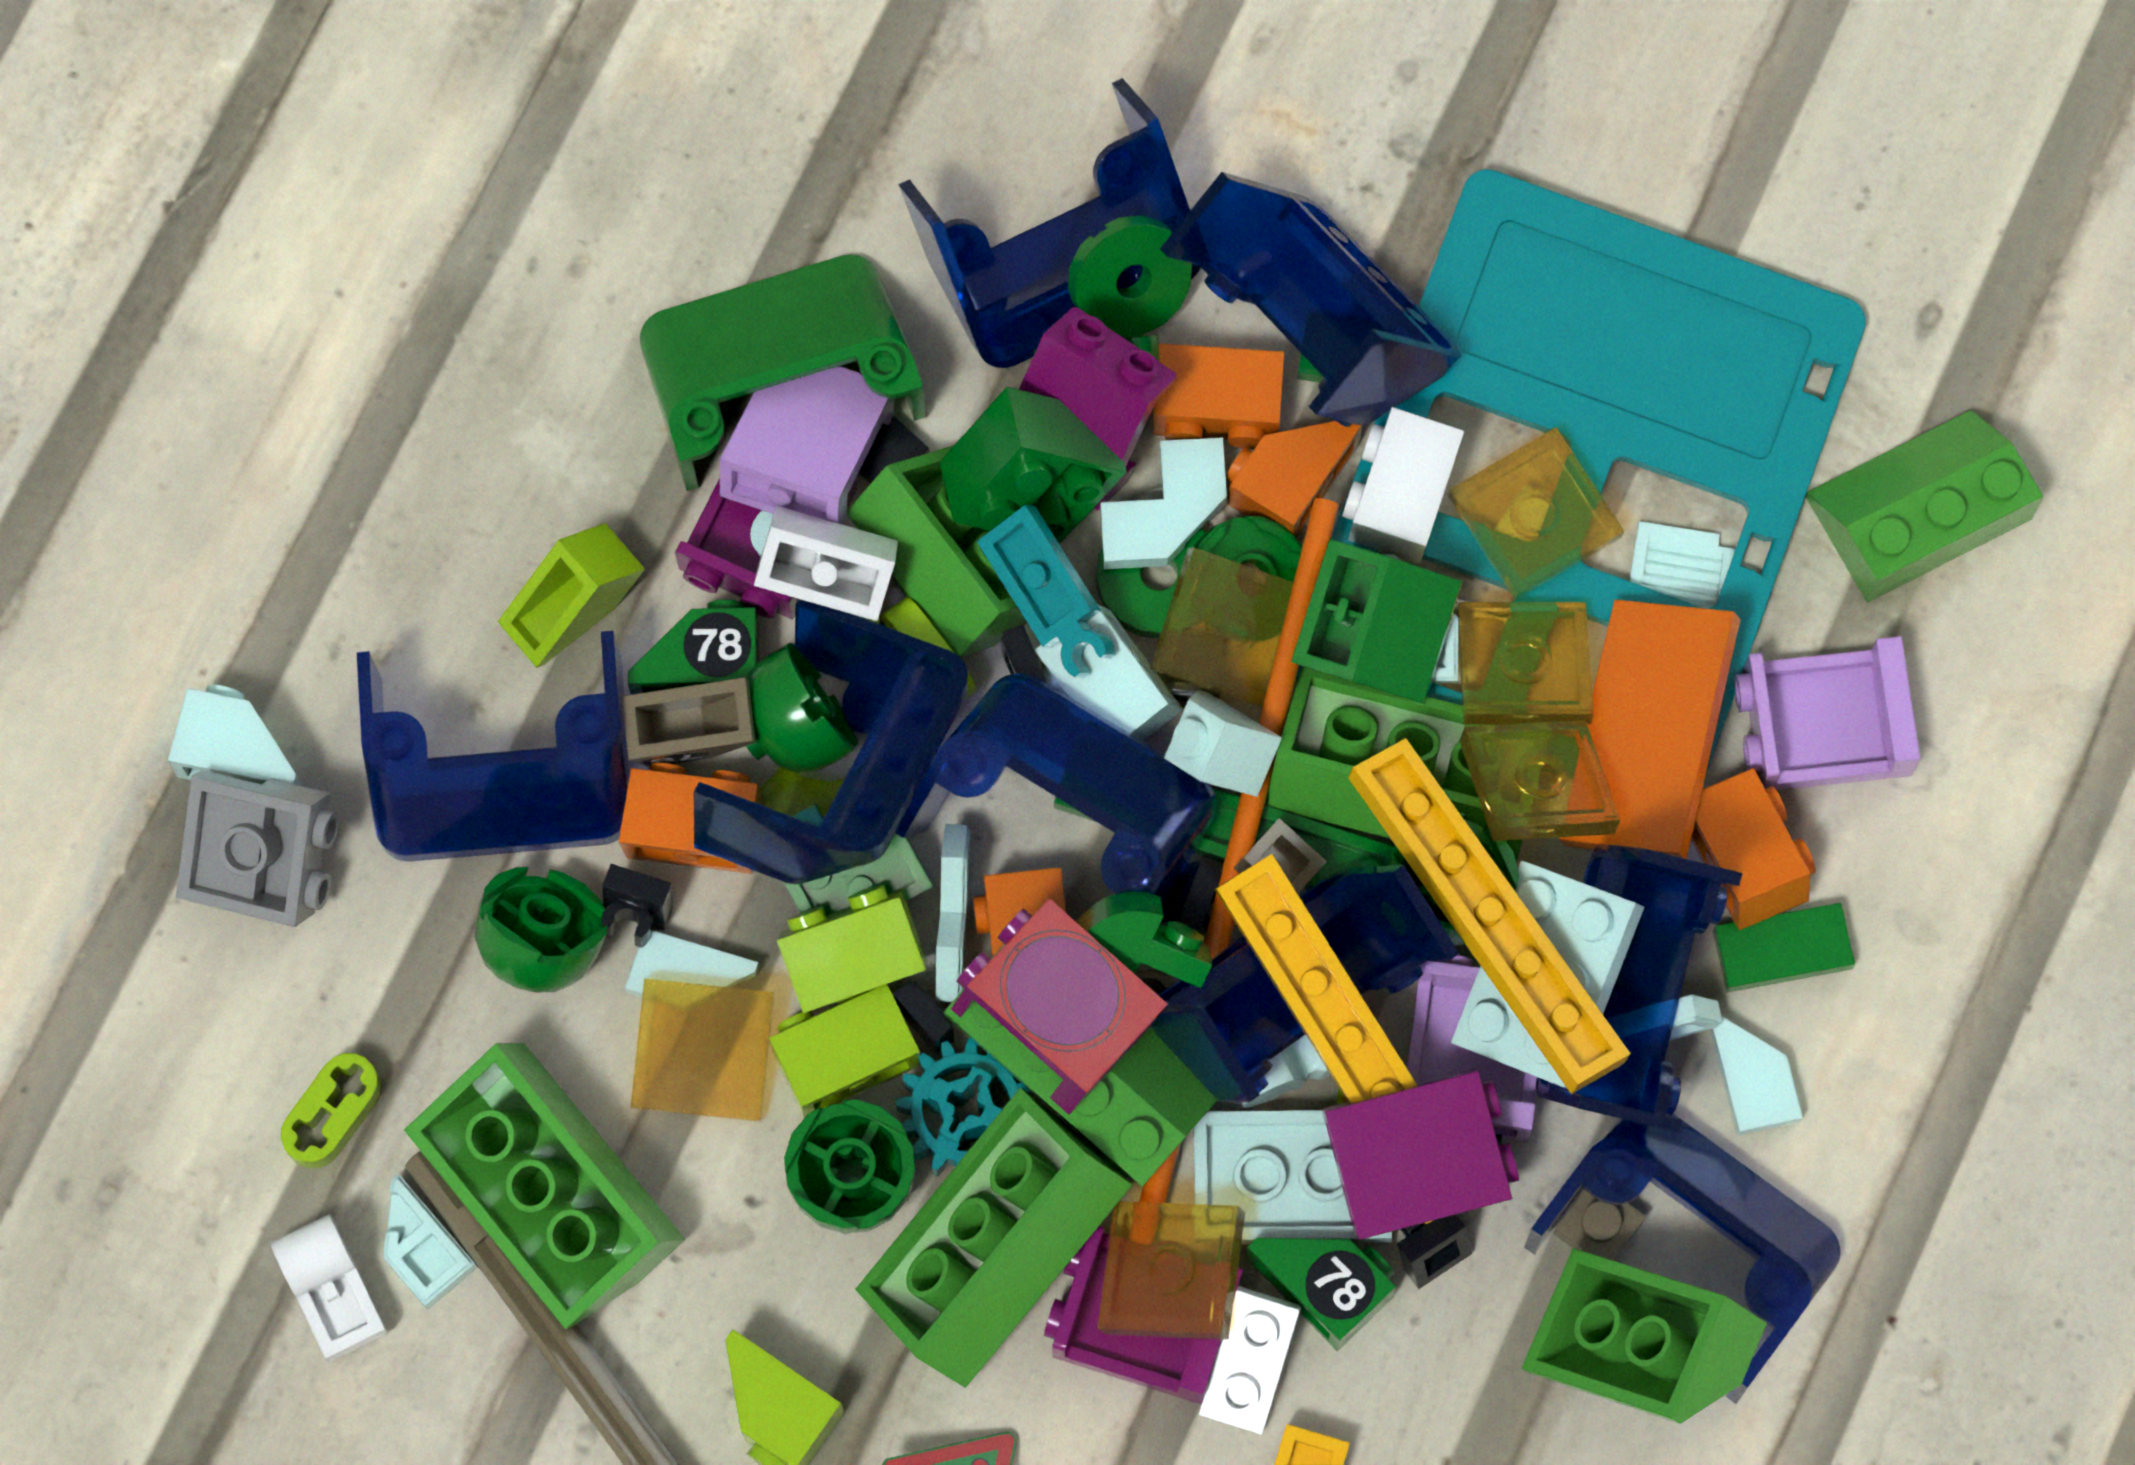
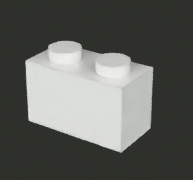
[1342,407,1464,564]
[754,505,898,621]

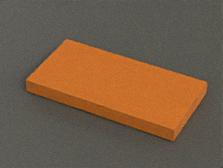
[1559,599,1741,861]

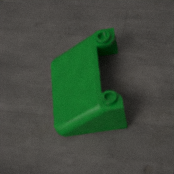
[640,255,926,491]

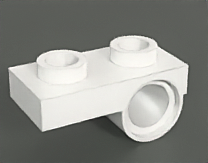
[270,1214,388,1363]
[1199,1286,1302,1435]

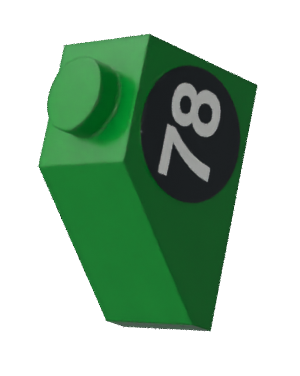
[628,600,759,695]
[1246,1238,1396,1352]

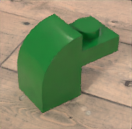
[1077,891,1212,988]

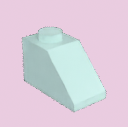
[168,685,301,785]
[1164,690,1282,797]

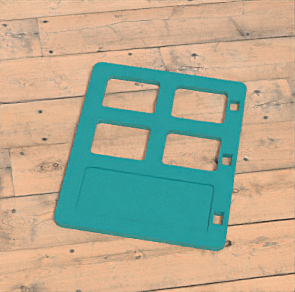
[1295,169,1866,784]

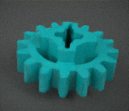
[896,1038,1034,1176]

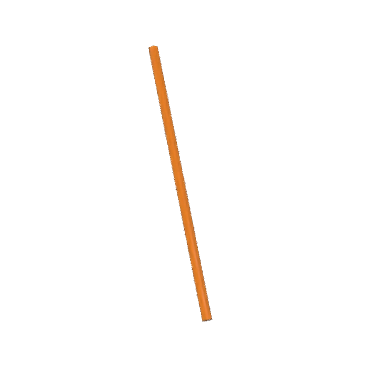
[1129,498,1339,1249]

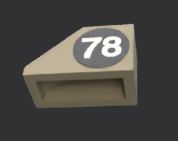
[621,678,756,767]

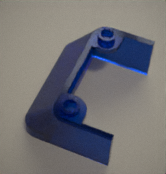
[898,78,1204,368]
[1160,172,1461,427]
[694,599,968,884]
[356,631,630,862]
[892,673,1217,906]
[1536,844,1742,1133]
[1151,865,1459,1104]
[1524,1102,1841,1404]

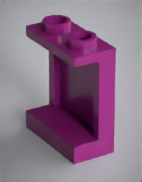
[1019,307,1177,511]
[675,478,858,620]
[1321,1068,1519,1240]
[1044,1226,1243,1405]

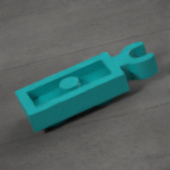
[976,505,1116,678]

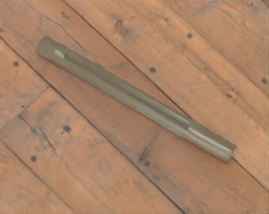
[405,1151,679,1465]

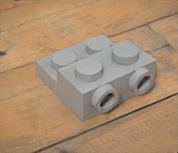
[176,770,339,927]

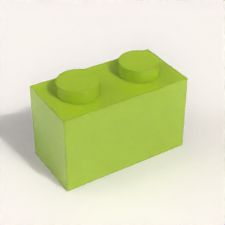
[777,885,928,1013]
[769,984,920,1118]

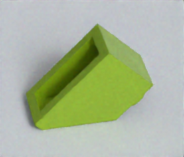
[497,523,645,668]
[725,1329,844,1465]

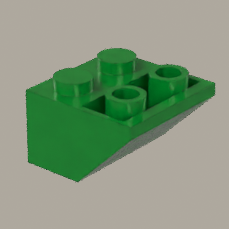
[939,386,1127,544]
[1291,539,1463,704]

